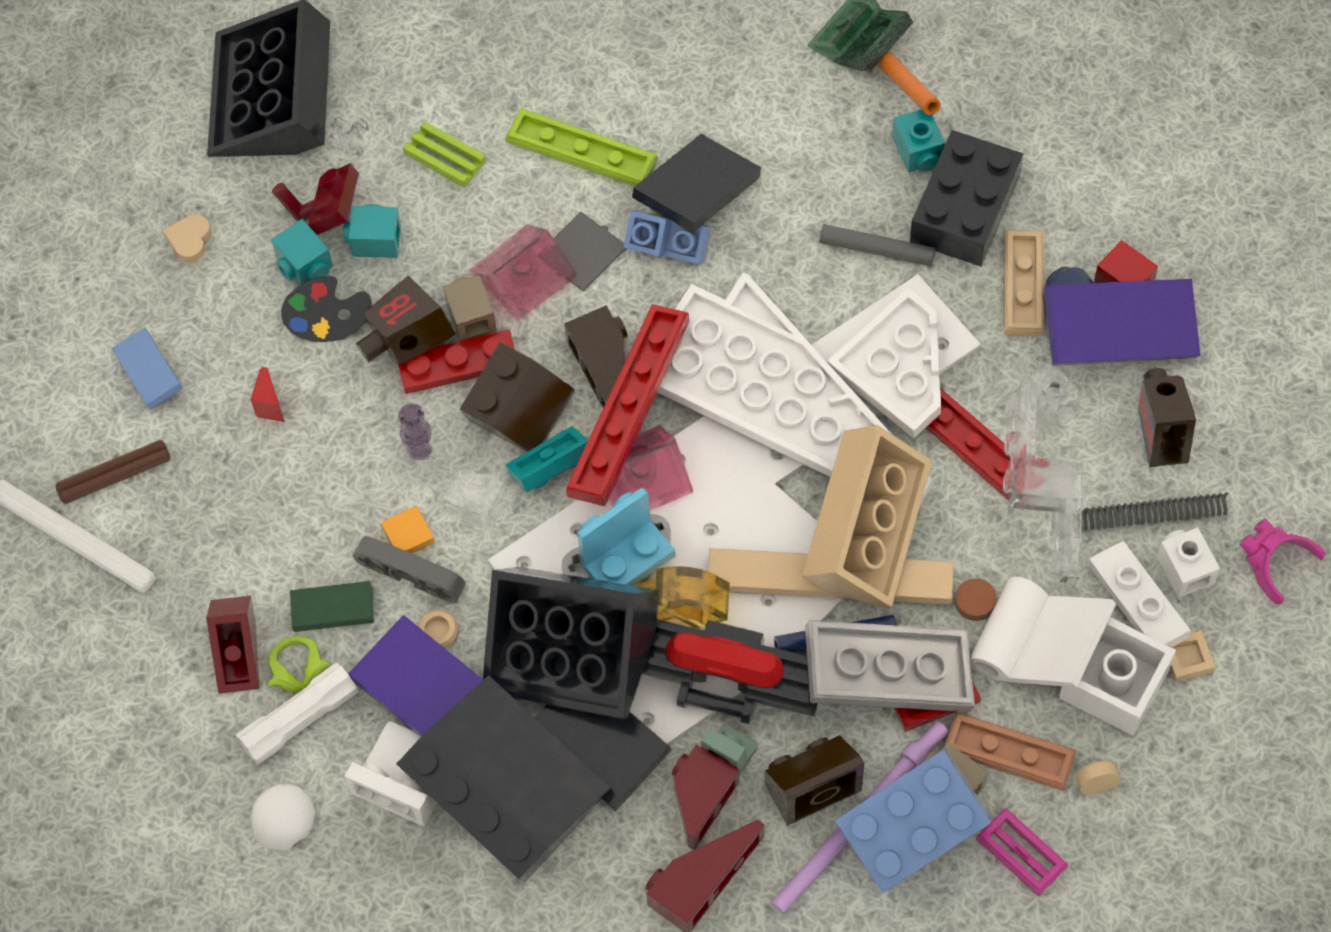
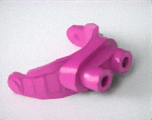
[1239,518,1325,605]

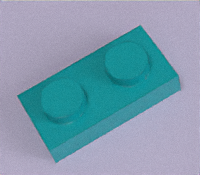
[505,426,588,493]

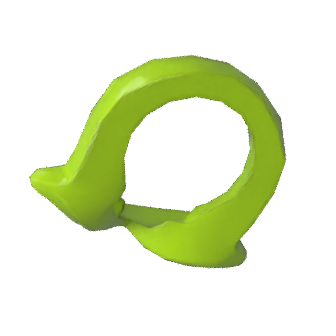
[268,636,330,692]

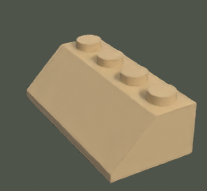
[802,425,932,608]

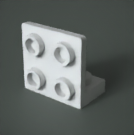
[345,721,437,827]

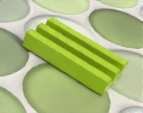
[403,121,486,188]

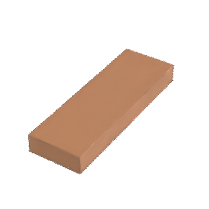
[945,712,1076,791]

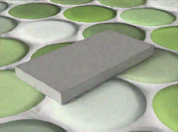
[805,620,975,712]

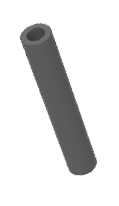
[819,224,936,266]

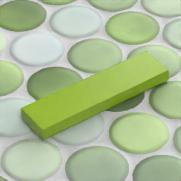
[505,108,658,187]

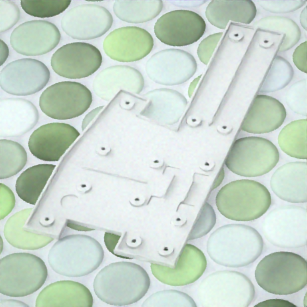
[488,274,981,745]

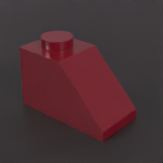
[206,595,259,694]
[672,744,739,850]

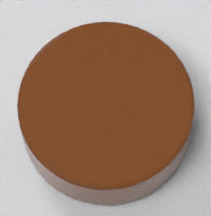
[955,579,997,621]

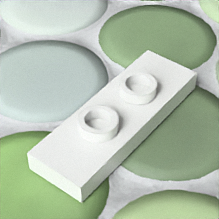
[1088,541,1191,648]

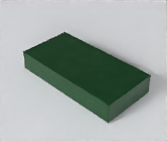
[290,581,375,632]

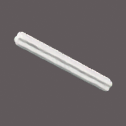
[0,480,156,593]

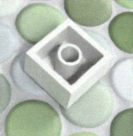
[1059,617,1176,736]

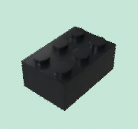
[910,130,1024,267]

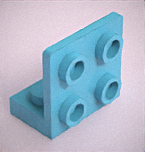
[577,488,676,586]

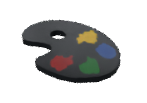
[281,276,372,342]

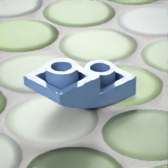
[623,210,712,264]
[112,327,183,409]

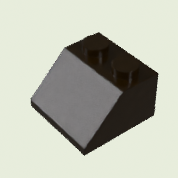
[460,342,575,452]
[764,735,865,826]

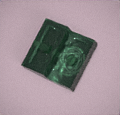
[807,0,914,72]

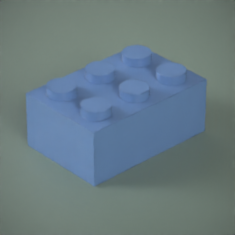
[835,748,993,893]

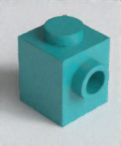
[892,109,945,172]
[343,204,401,258]
[271,219,333,284]

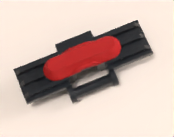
[642,619,818,724]

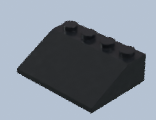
[207,0,330,157]
[483,567,660,719]
[396,676,611,882]

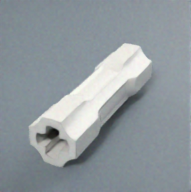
[236,662,359,766]

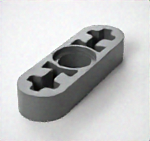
[353,536,466,603]

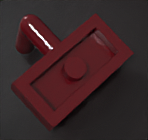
[272,163,359,235]

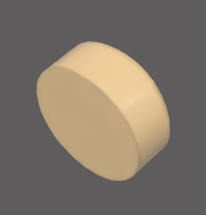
[418,610,459,649]
[1076,761,1121,795]

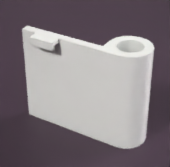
[970,576,1116,688]

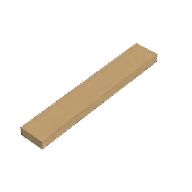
[707,548,953,605]

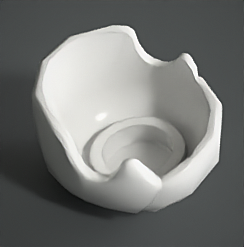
[250,783,316,851]

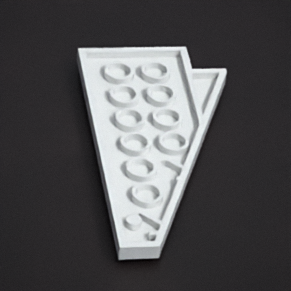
[657,272,932,505]

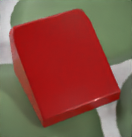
[250,367,285,422]

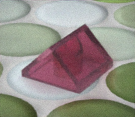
[469,224,577,321]
[609,425,693,510]

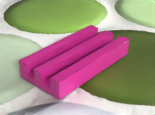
[976,808,1069,897]

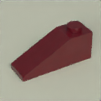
[645,820,765,932]

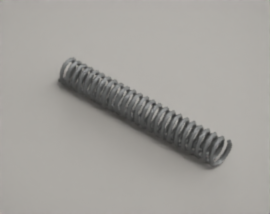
[1070,492,1229,532]

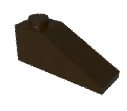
[564,305,628,408]

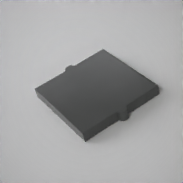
[536,211,627,291]

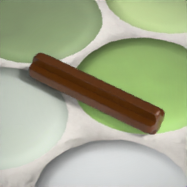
[55,440,170,504]

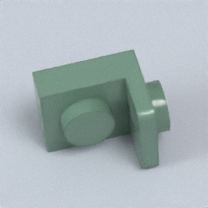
[701,724,758,776]

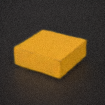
[381,506,435,554]

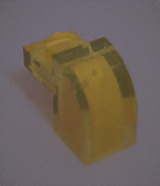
[636,566,730,629]

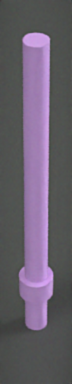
[770,721,948,914]

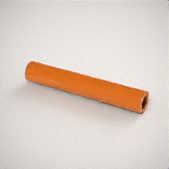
[872,47,941,115]

